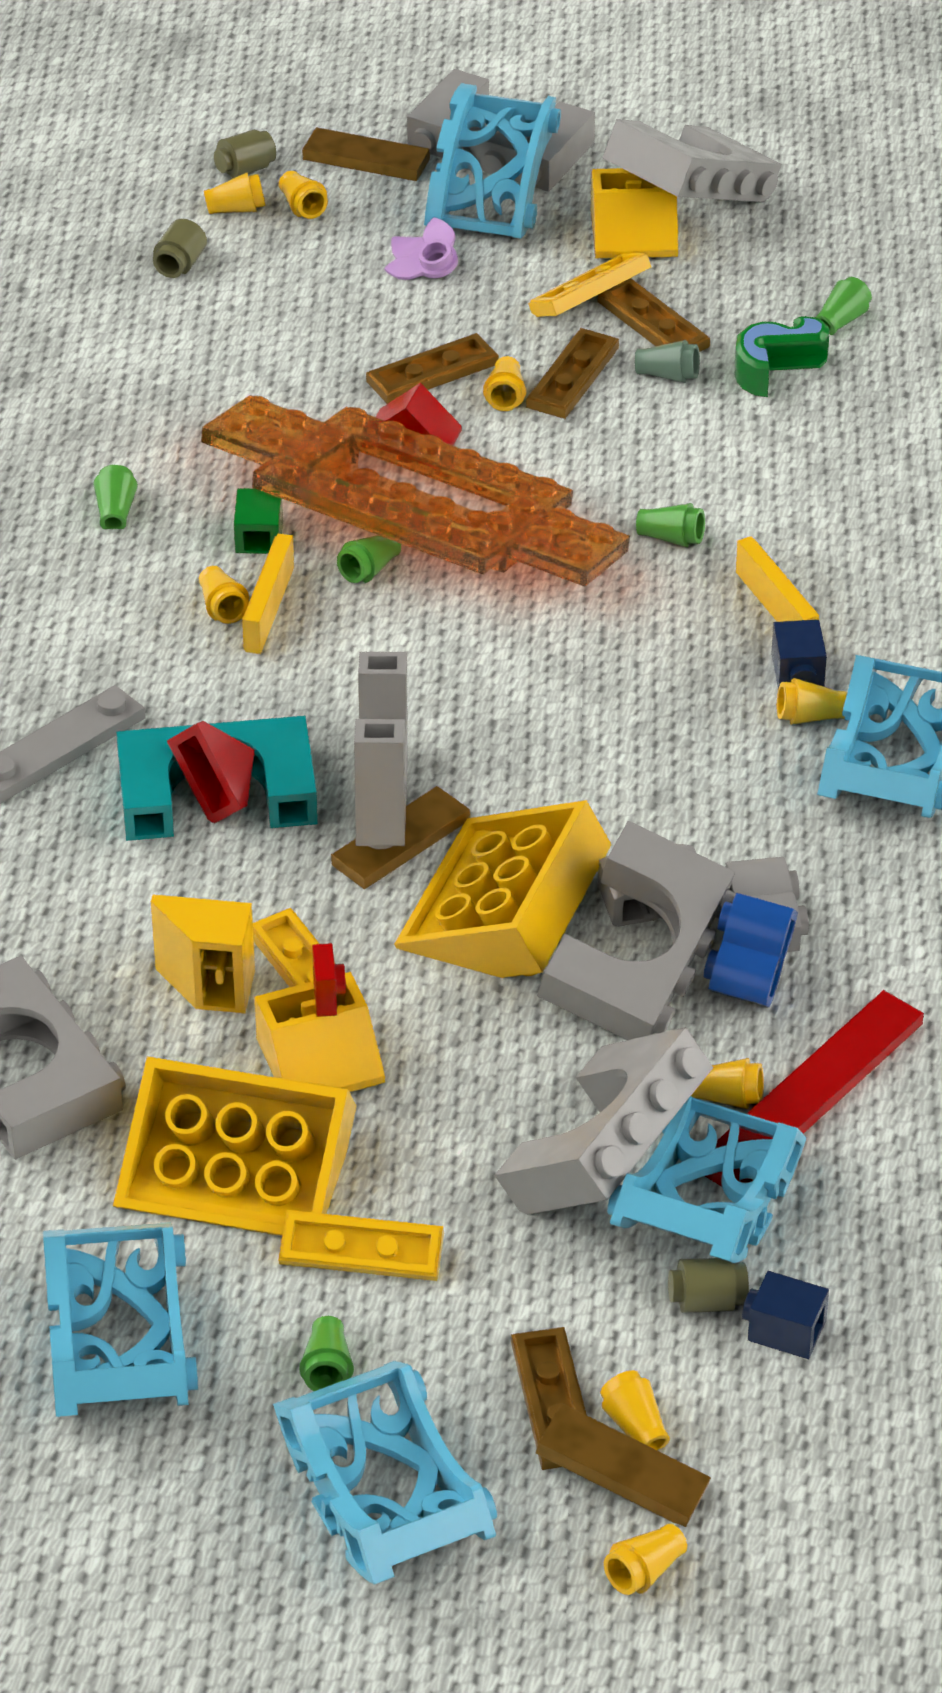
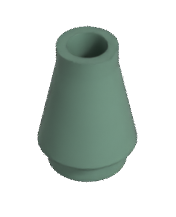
[635,340,700,383]

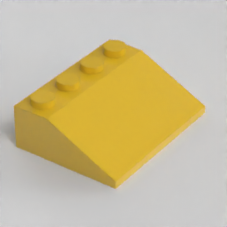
[394,800,612,978]
[113,1056,357,1236]

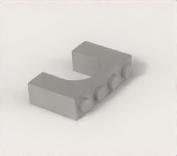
[407,69,595,192]
[602,119,782,202]
[354,652,408,849]
[537,821,736,1040]
[0,955,126,1160]
[494,1027,713,1215]

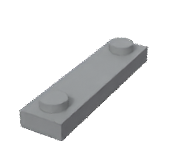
[0,685,146,804]

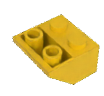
[590,168,678,258]
[151,894,255,1014]
[254,971,385,1092]

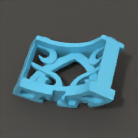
[424,83,561,239]
[817,655,942,818]
[607,1096,807,1263]
[43,1221,198,1417]
[273,1361,497,1585]

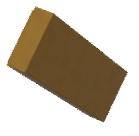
[302,127,430,181]
[597,278,710,352]
[526,328,619,419]
[366,333,499,404]
[331,786,470,890]
[511,1327,587,1470]
[535,1403,711,1527]

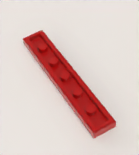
[705,990,924,1187]

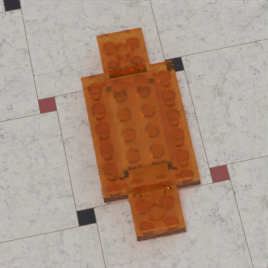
[201,395,630,587]

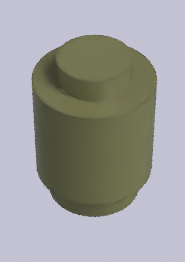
[214,129,277,178]
[153,219,207,278]
[668,1258,749,1313]

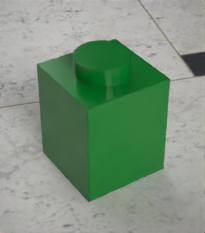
[234,488,283,554]

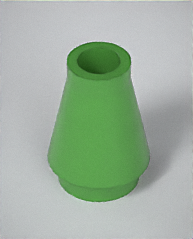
[815,277,872,335]
[93,465,138,529]
[636,503,705,548]
[337,531,401,583]
[299,1316,354,1391]

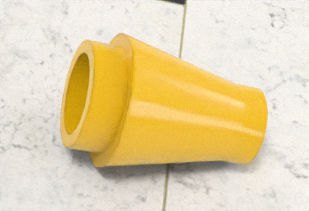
[279,171,328,219]
[204,172,266,214]
[483,356,526,411]
[199,566,249,624]
[776,678,847,725]
[691,1058,764,1109]
[600,1370,670,1450]
[604,1523,687,1595]

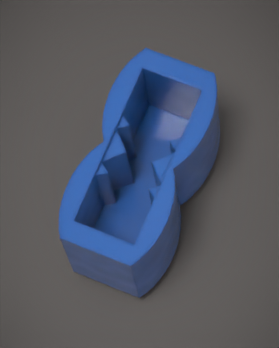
[703,893,798,1008]

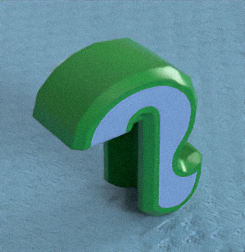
[734,316,830,397]

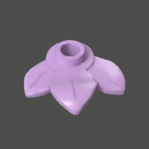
[384,218,458,280]

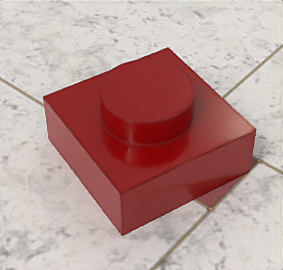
[312,943,346,1017]

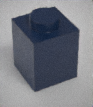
[771,620,827,689]
[742,1270,829,1360]

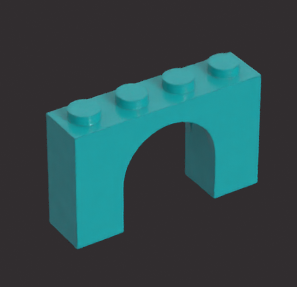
[116,715,318,841]

